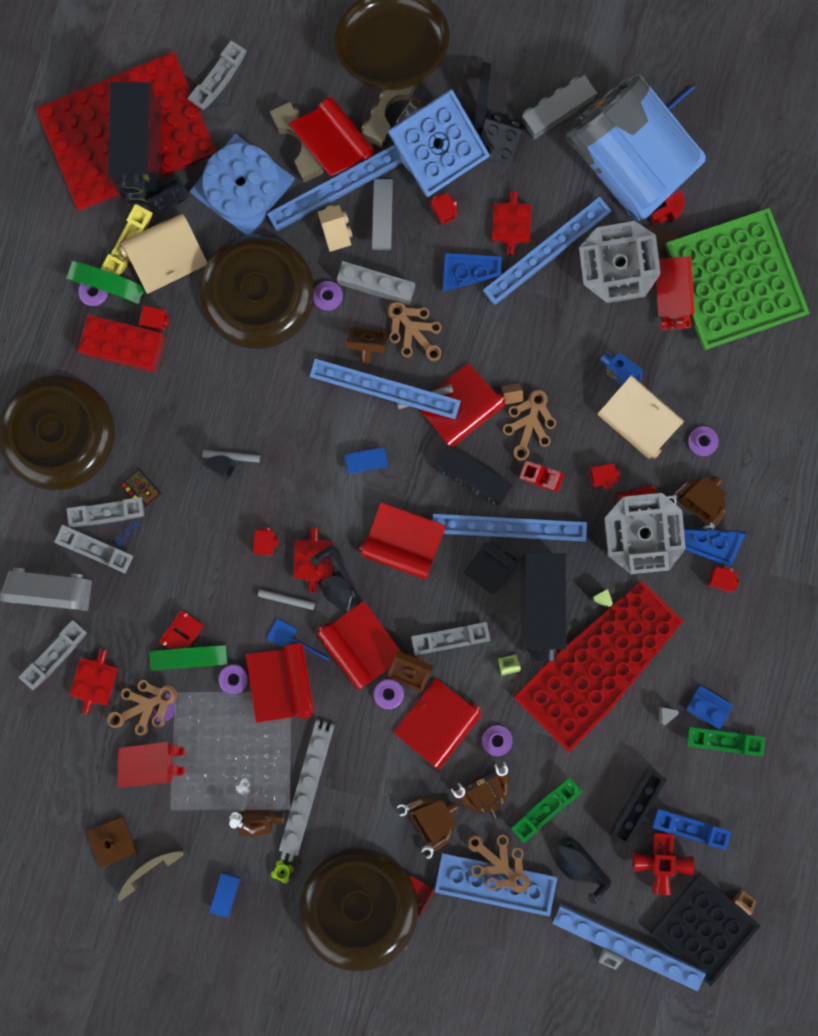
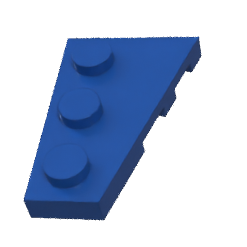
[443,253,502,292]
[684,527,746,567]

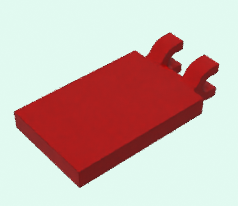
[656,256,695,330]
[118,742,185,788]

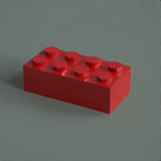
[78,315,165,374]

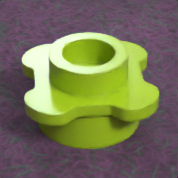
[271,860,294,883]

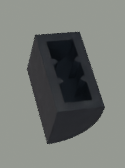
[203,455,237,481]

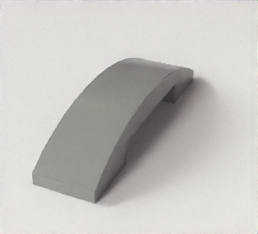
[188,40,247,110]
[67,497,144,528]
[54,525,133,574]
[18,620,87,691]
[411,622,491,656]

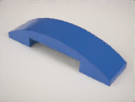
[652,809,731,850]

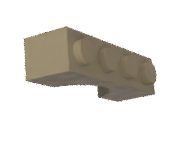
[361,83,418,149]
[270,102,324,183]

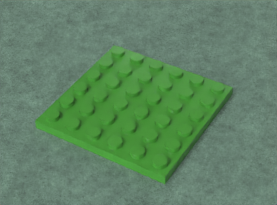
[664,208,810,351]

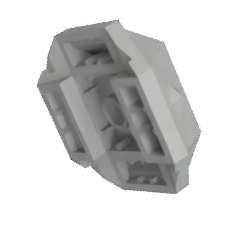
[579,221,661,303]
[604,493,686,574]

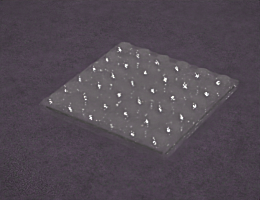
[170,692,292,811]

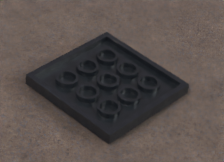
[649,873,761,986]

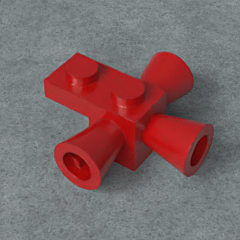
[632,832,694,895]

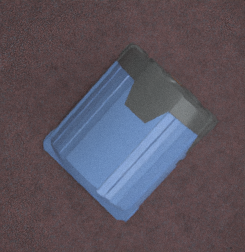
[566,72,706,222]

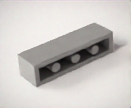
[521,75,597,140]
[337,261,415,306]

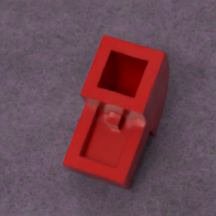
[648,190,685,225]
[519,461,564,492]

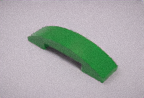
[66,261,144,305]
[149,645,228,671]
[687,727,765,757]
[511,777,582,843]

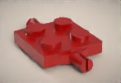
[492,191,532,256]
[294,527,333,593]
[70,649,119,715]

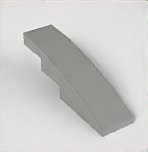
[372,179,393,250]

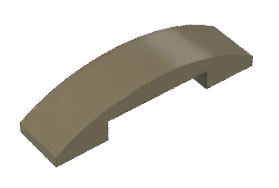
[117,849,187,902]

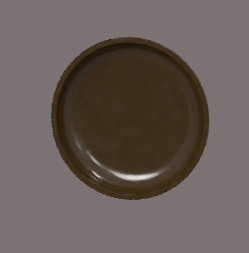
[334,0,450,90]
[199,234,315,349]
[0,376,115,490]
[299,849,418,971]

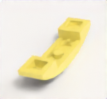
[101,205,153,276]

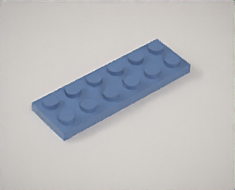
[434,853,557,916]

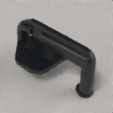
[310,546,357,613]
[556,838,611,904]

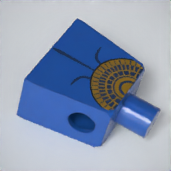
[600,352,643,386]

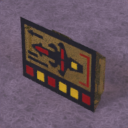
[119,468,161,509]

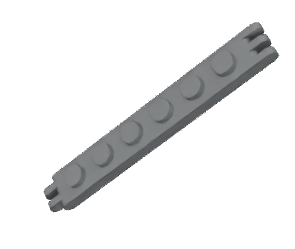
[279,719,335,863]

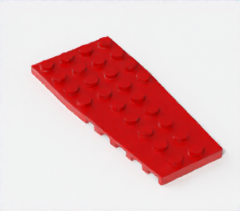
[513,581,683,753]

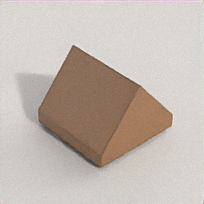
[501,383,523,405]
[732,889,757,915]

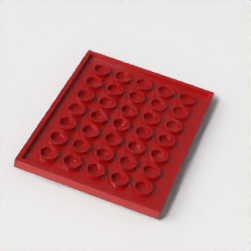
[36,52,217,211]

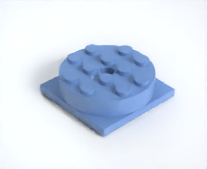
[387,89,490,197]
[189,134,295,235]

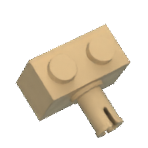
[318,205,353,252]

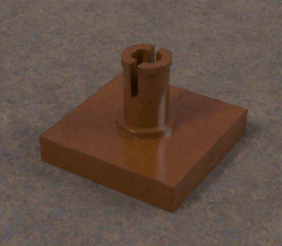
[346,327,388,363]
[387,650,433,692]
[86,816,137,868]

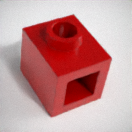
[431,192,458,226]
[139,306,170,332]
[590,464,620,490]
[253,527,279,556]
[707,566,739,593]

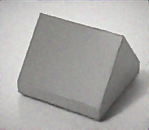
[659,707,679,725]
[598,948,624,970]

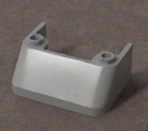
[0,567,92,611]

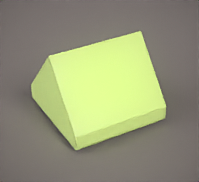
[591,589,613,607]
[498,654,521,675]

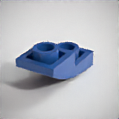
[344,448,388,474]
[209,872,240,918]

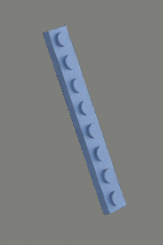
[267,145,403,231]
[483,197,611,306]
[310,359,461,419]
[433,514,587,542]
[552,904,706,991]

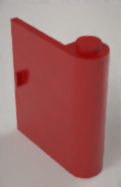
[289,97,374,177]
[419,363,505,448]
[359,502,446,580]
[317,601,401,691]
[246,644,314,723]
[393,678,482,770]

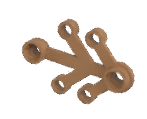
[388,302,442,362]
[503,390,556,461]
[107,680,177,736]
[467,835,530,893]

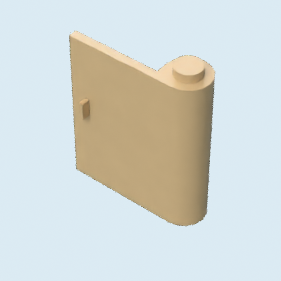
[119,213,207,294]
[597,375,684,459]

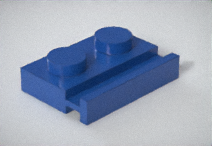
[685,686,734,730]

